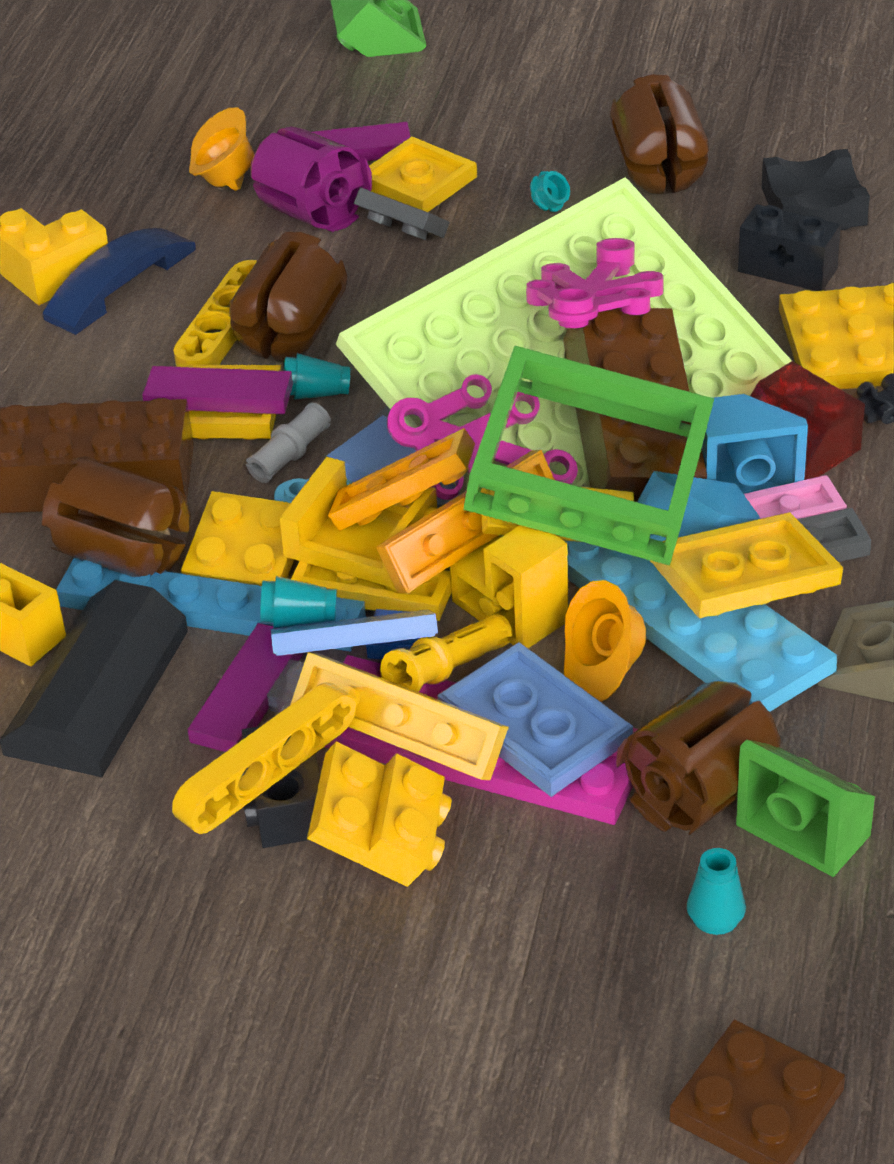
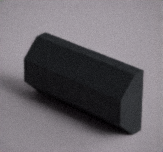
[0,580,188,777]

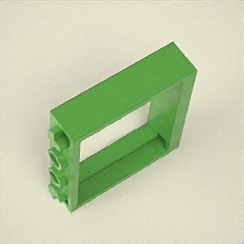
[463,346,714,566]

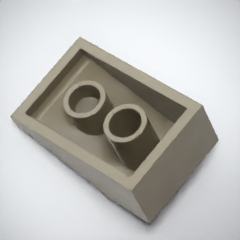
[817,600,894,703]

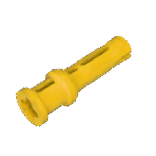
[380,614,512,692]

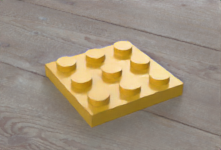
[779,283,894,393]

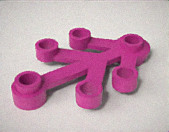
[526,238,664,328]
[387,374,578,500]

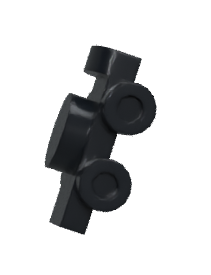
[852,373,894,424]

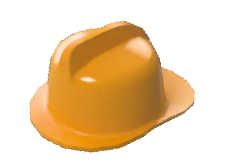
[189,107,254,191]
[564,580,646,702]

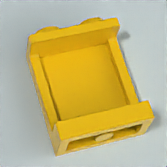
[279,457,438,588]

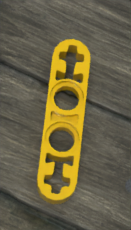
[173,260,257,367]
[172,682,356,834]

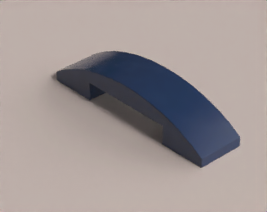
[43,228,196,335]

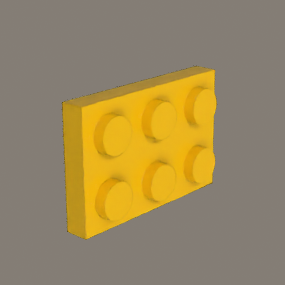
[650,512,843,618]

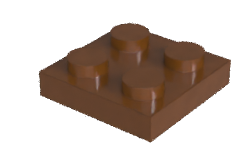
[670,1019,845,1164]

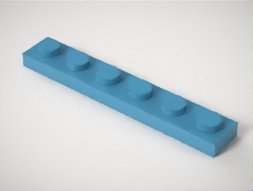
[56,558,366,652]

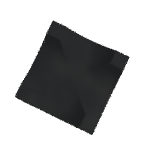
[761,149,870,230]

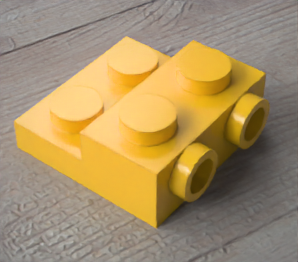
[307,741,452,887]

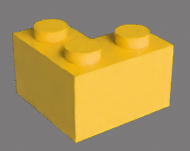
[0,208,108,305]
[450,525,568,649]
[0,563,66,667]

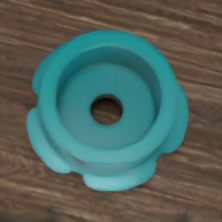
[530,171,570,212]

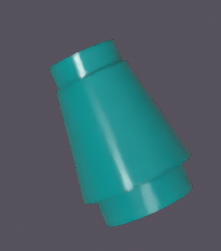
[283,353,350,400]
[260,576,337,628]
[687,848,746,935]

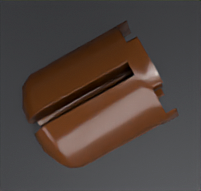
[610,74,709,194]
[229,232,348,361]
[41,456,191,577]
[616,681,781,835]

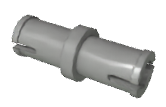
[246,402,331,483]

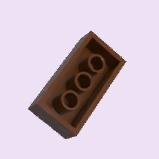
[563,307,707,502]
[0,398,194,513]

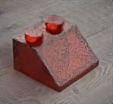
[750,361,865,480]

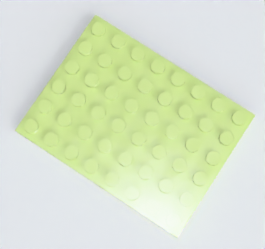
[336,177,807,537]

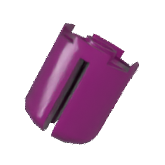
[251,126,372,232]

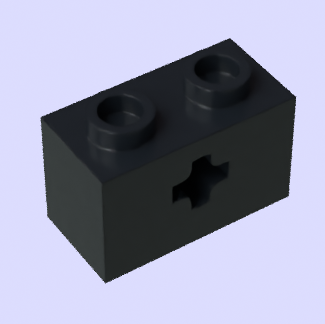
[738,204,841,291]

